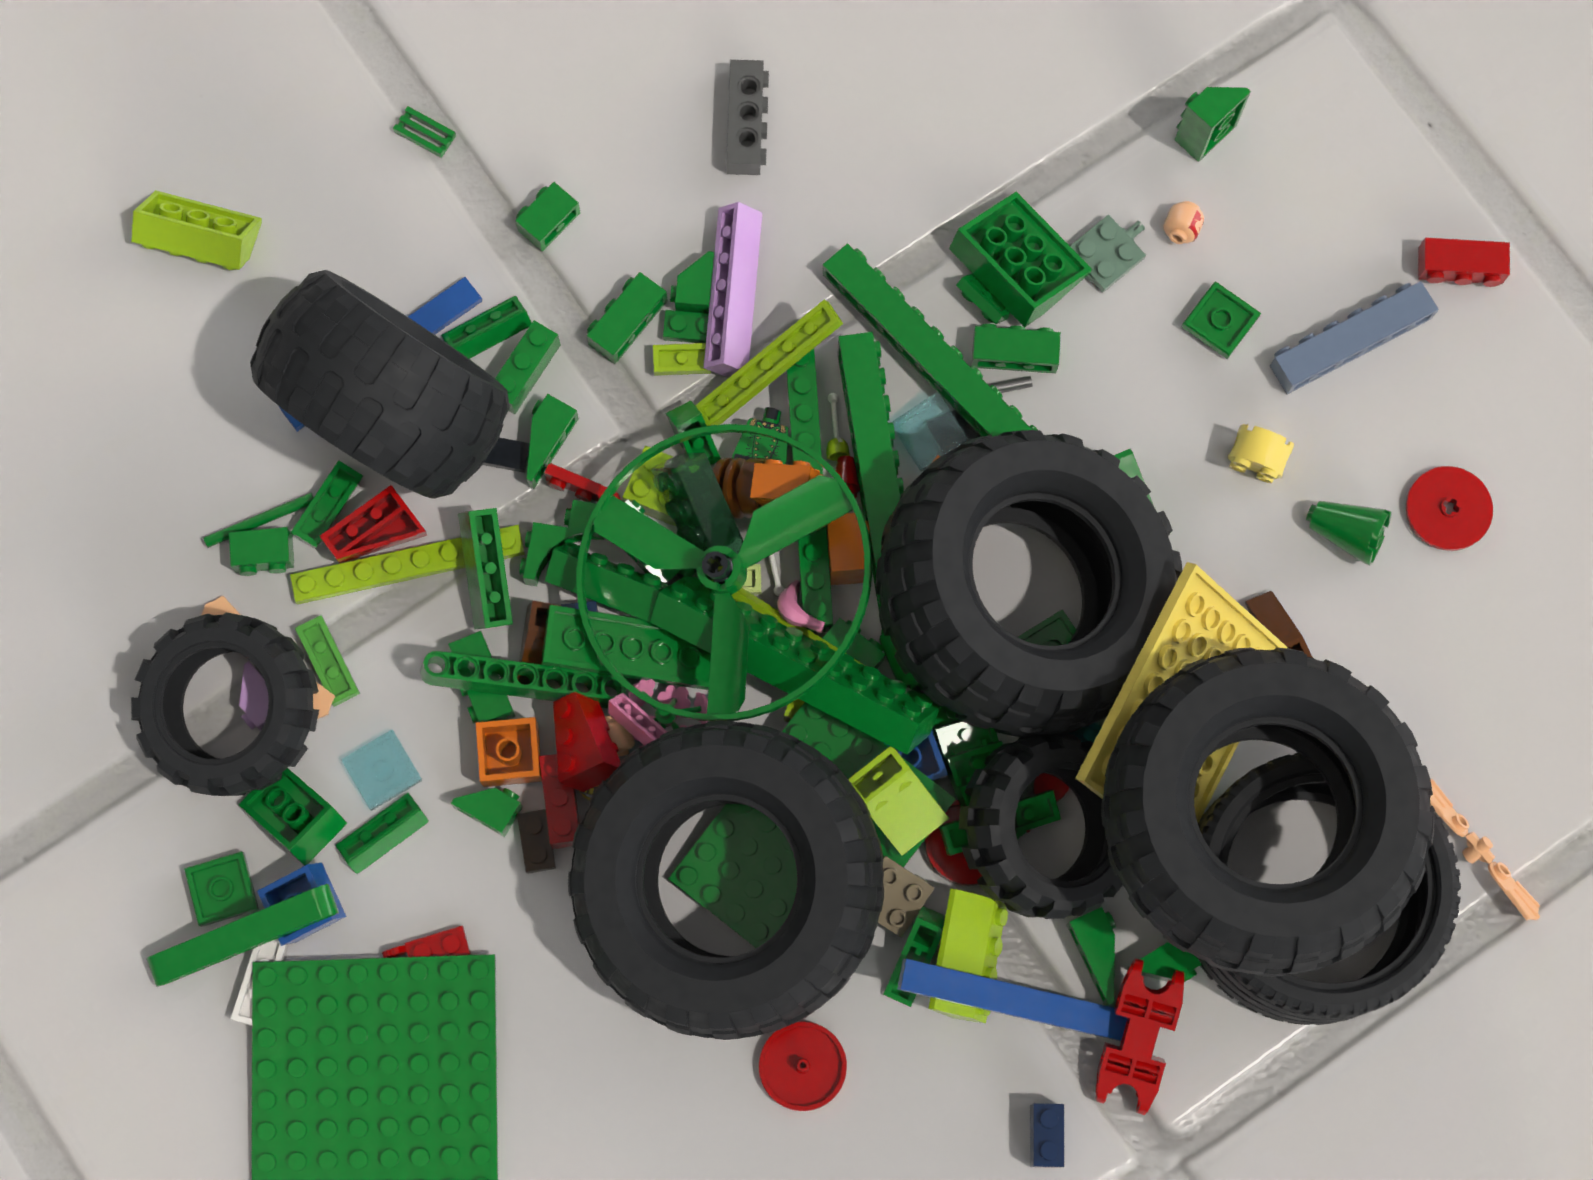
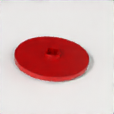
[1406,466,1493,551]

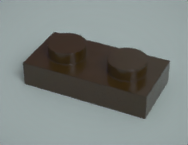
[517,809,556,874]

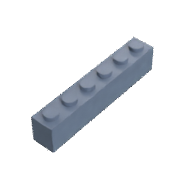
[1270,281,1439,395]

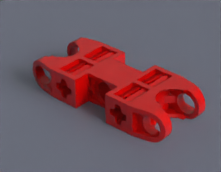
[1096,958,1184,1115]

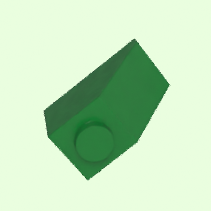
[670,251,714,313]
[666,401,721,471]
[451,788,523,837]
[1127,942,1202,982]

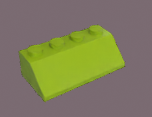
[131,190,262,270]
[928,888,1008,1023]

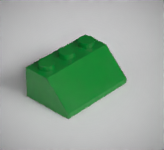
[1175,87,1251,162]

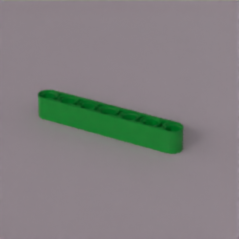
[420,651,627,708]
[146,884,339,987]

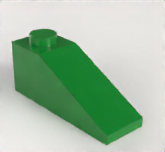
[526,393,579,489]
[883,906,945,1007]
[1066,907,1116,1006]

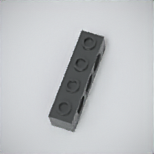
[726,59,769,175]

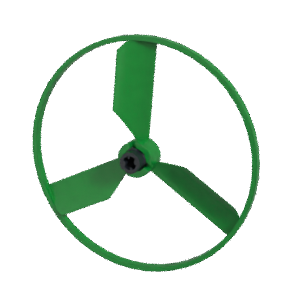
[576,424,872,722]

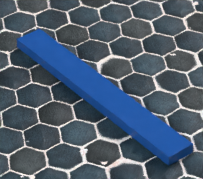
[279,277,483,432]
[897,959,1127,1042]

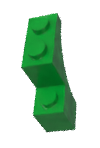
[519,500,604,587]

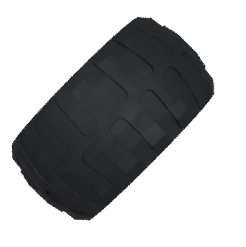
[250,270,510,499]

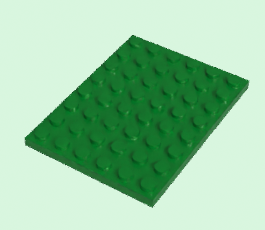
[668,702,956,948]

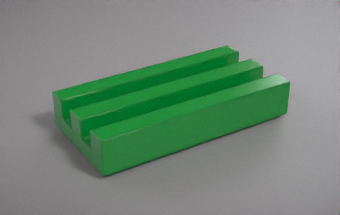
[393,106,456,158]

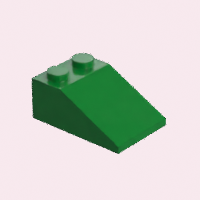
[238,768,347,866]

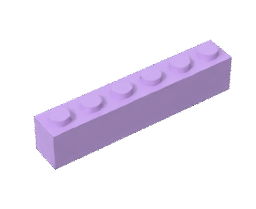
[704,202,762,378]

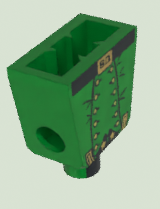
[732,407,789,464]

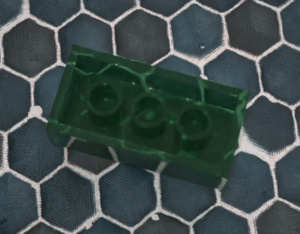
[651,453,743,572]

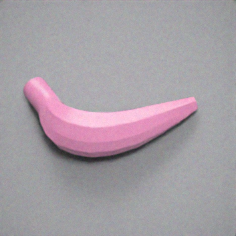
[777,580,825,633]

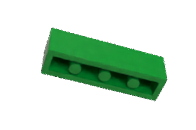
[458,508,513,629]
[545,543,669,622]

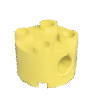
[1228,424,1294,483]

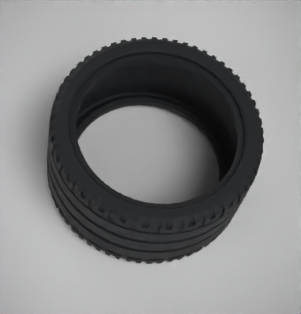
[1198,752,1461,1025]

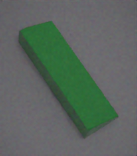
[441,296,532,359]
[335,792,429,874]

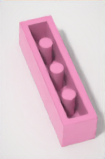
[608,693,667,746]

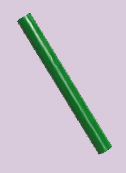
[203,492,314,548]

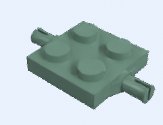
[1070,214,1146,293]

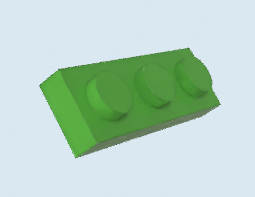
[295,615,360,707]

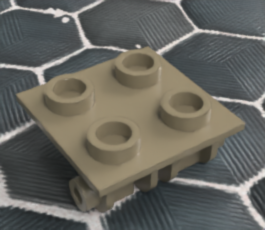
[878,856,935,938]

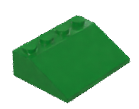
[949,191,1092,327]

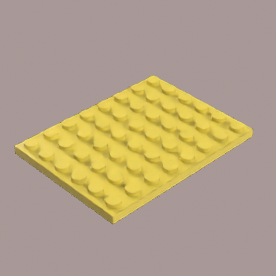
[1076,562,1287,823]

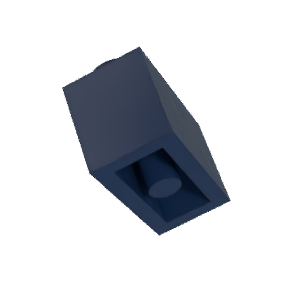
[1030,1103,1064,1168]

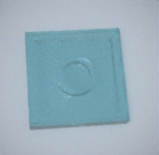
[893,392,969,471]
[341,729,423,811]

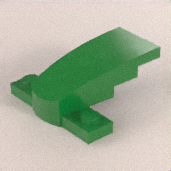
[933,721,1061,856]

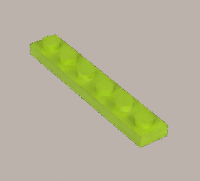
[695,299,843,426]

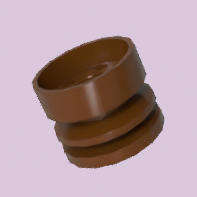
[710,458,768,519]

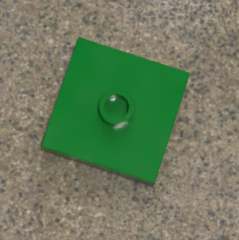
[1181,281,1261,359]
[184,851,259,927]

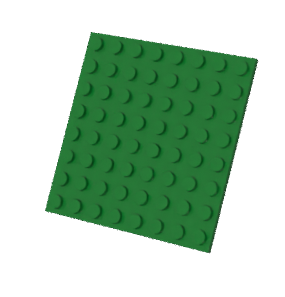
[252,954,498,1180]

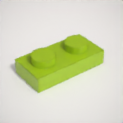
[653,343,711,376]

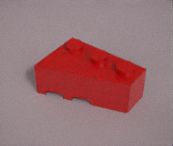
[320,485,427,563]
[553,692,620,792]

